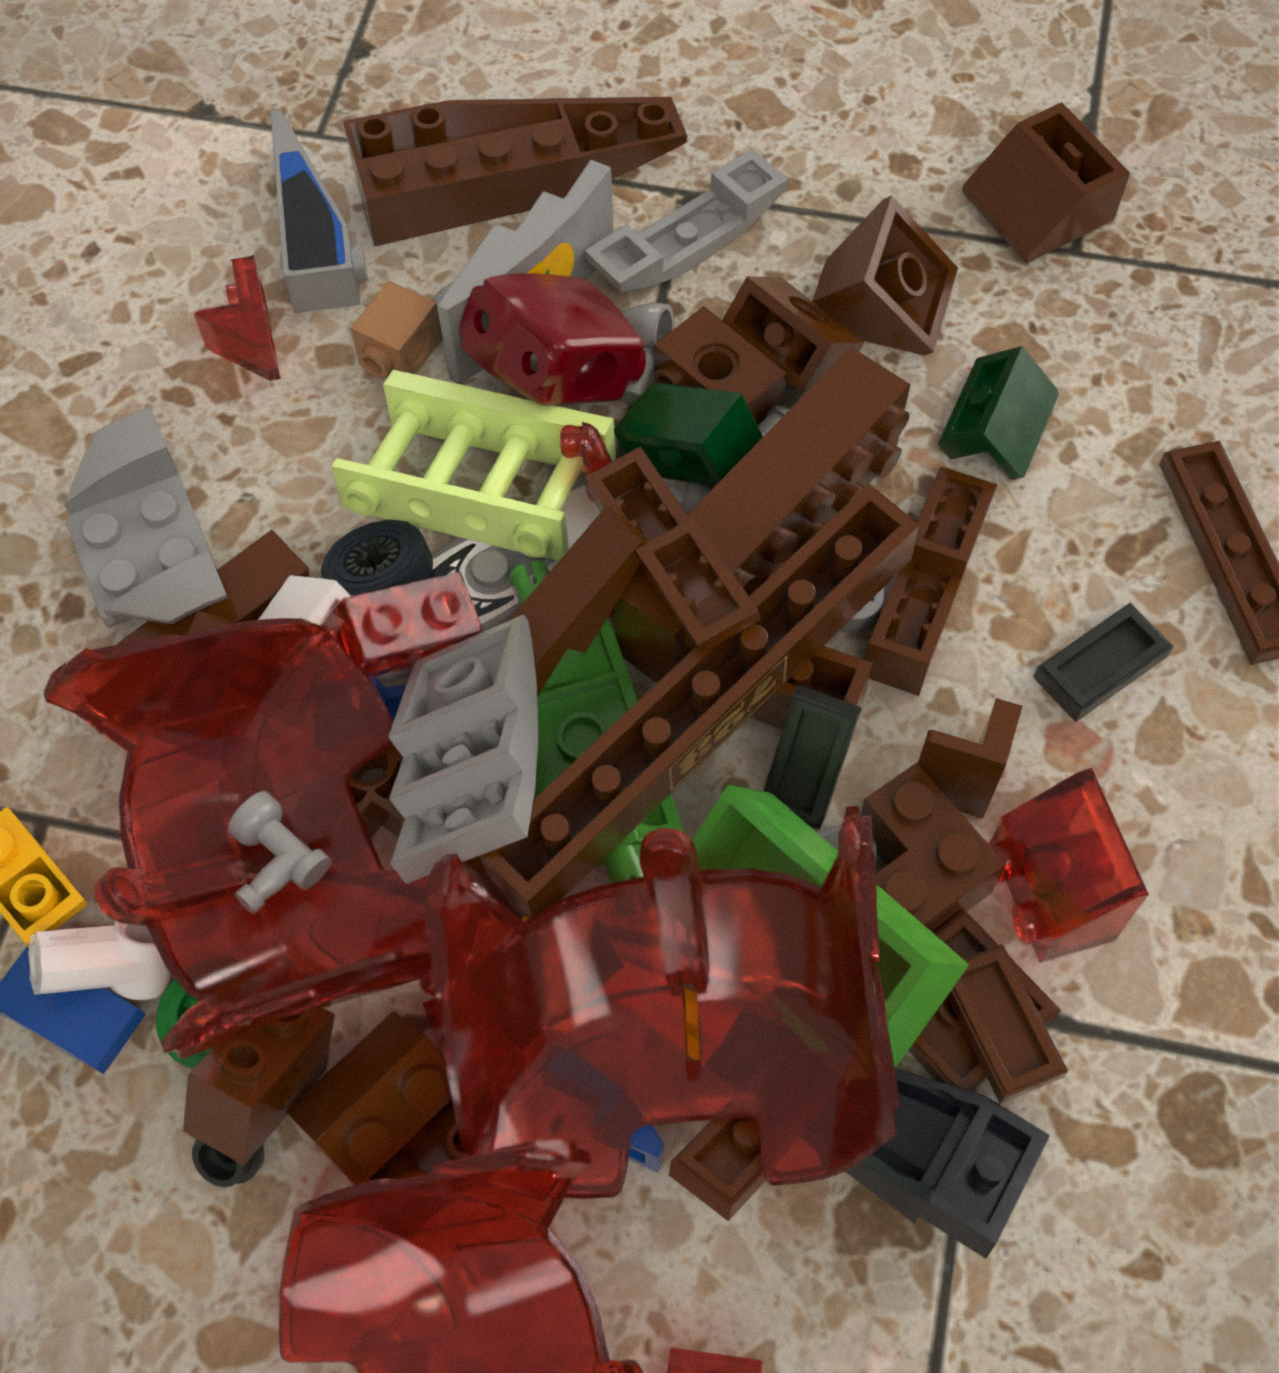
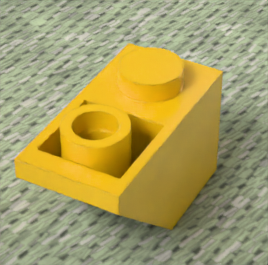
[0,806,88,948]

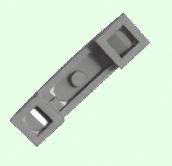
[584,149,788,291]

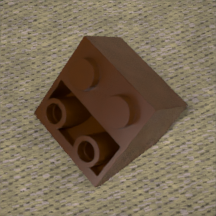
[962,102,1130,264]
[286,1011,506,1237]

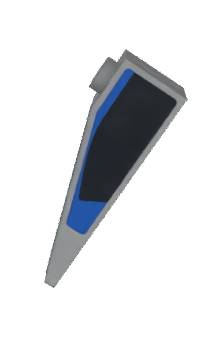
[270,109,368,313]

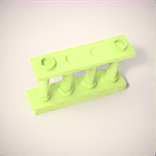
[331,370,616,562]

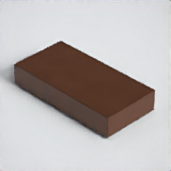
[947,944,1069,1104]

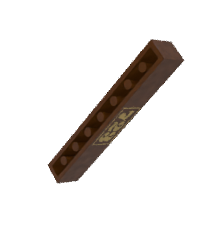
[479,484,919,924]

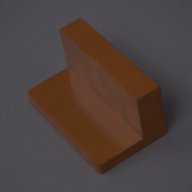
[918,698,1023,819]

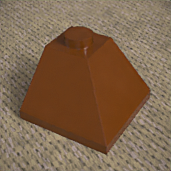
[812,195,958,355]

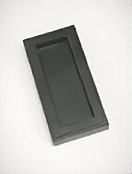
[1033,602,1174,722]
[763,685,862,829]

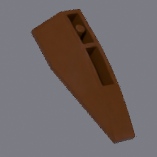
[343,97,687,247]

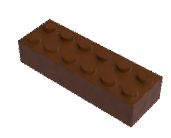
[614,347,911,683]

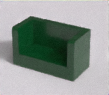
[614,383,763,487]

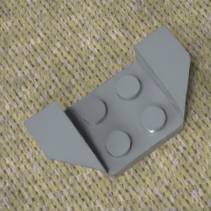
[64,407,228,628]

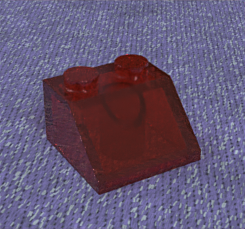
[989,768,1149,963]

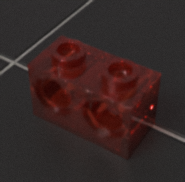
[321,572,483,685]

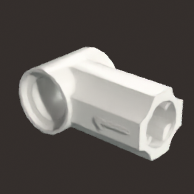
[28,907,179,1000]

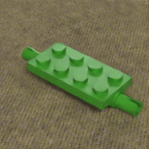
[509,561,684,918]

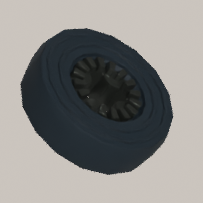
[321,520,433,615]

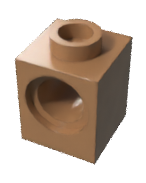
[350,281,443,378]

